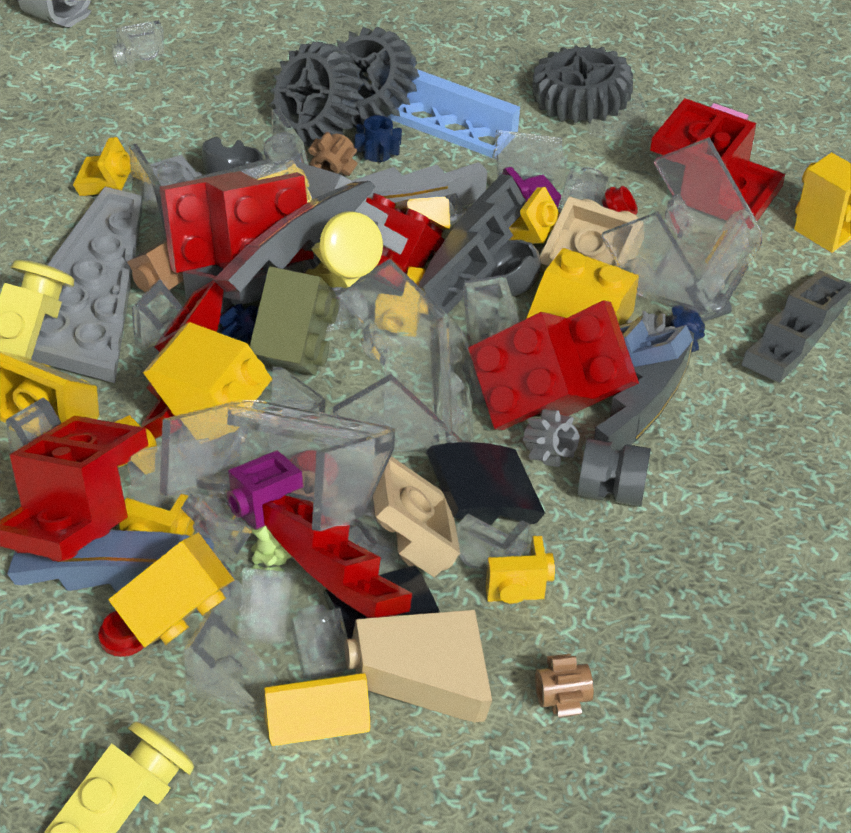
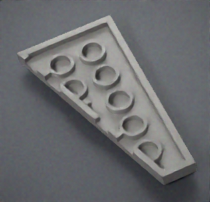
[31,187,143,383]

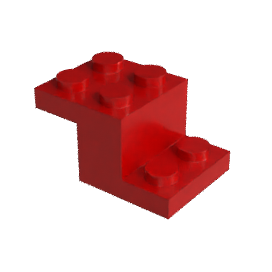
[650,98,785,228]
[159,171,314,273]
[365,193,445,291]
[468,300,639,430]
[0,415,149,561]

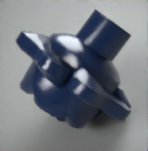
[670,305,705,353]

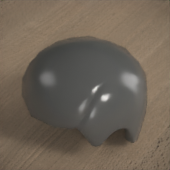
[202,137,263,179]
[481,240,541,297]

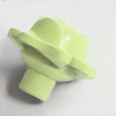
[251,525,292,567]

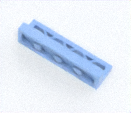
[388,69,520,159]

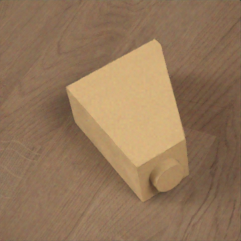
[345,610,492,722]

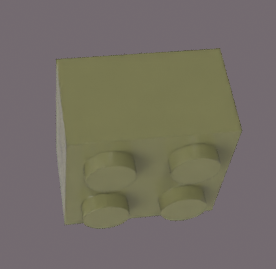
[250,266,339,376]

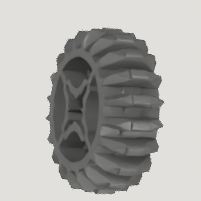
[337,26,420,128]
[268,41,365,147]
[532,44,633,124]

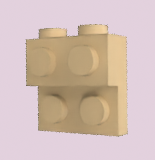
[540,196,645,272]
[369,449,460,578]

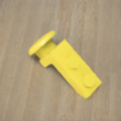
[305,211,383,288]
[0,260,74,359]
[44,722,194,833]

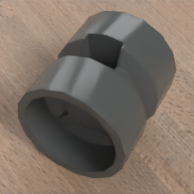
[578,438,651,507]

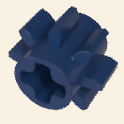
[354,115,402,162]
[217,304,259,347]

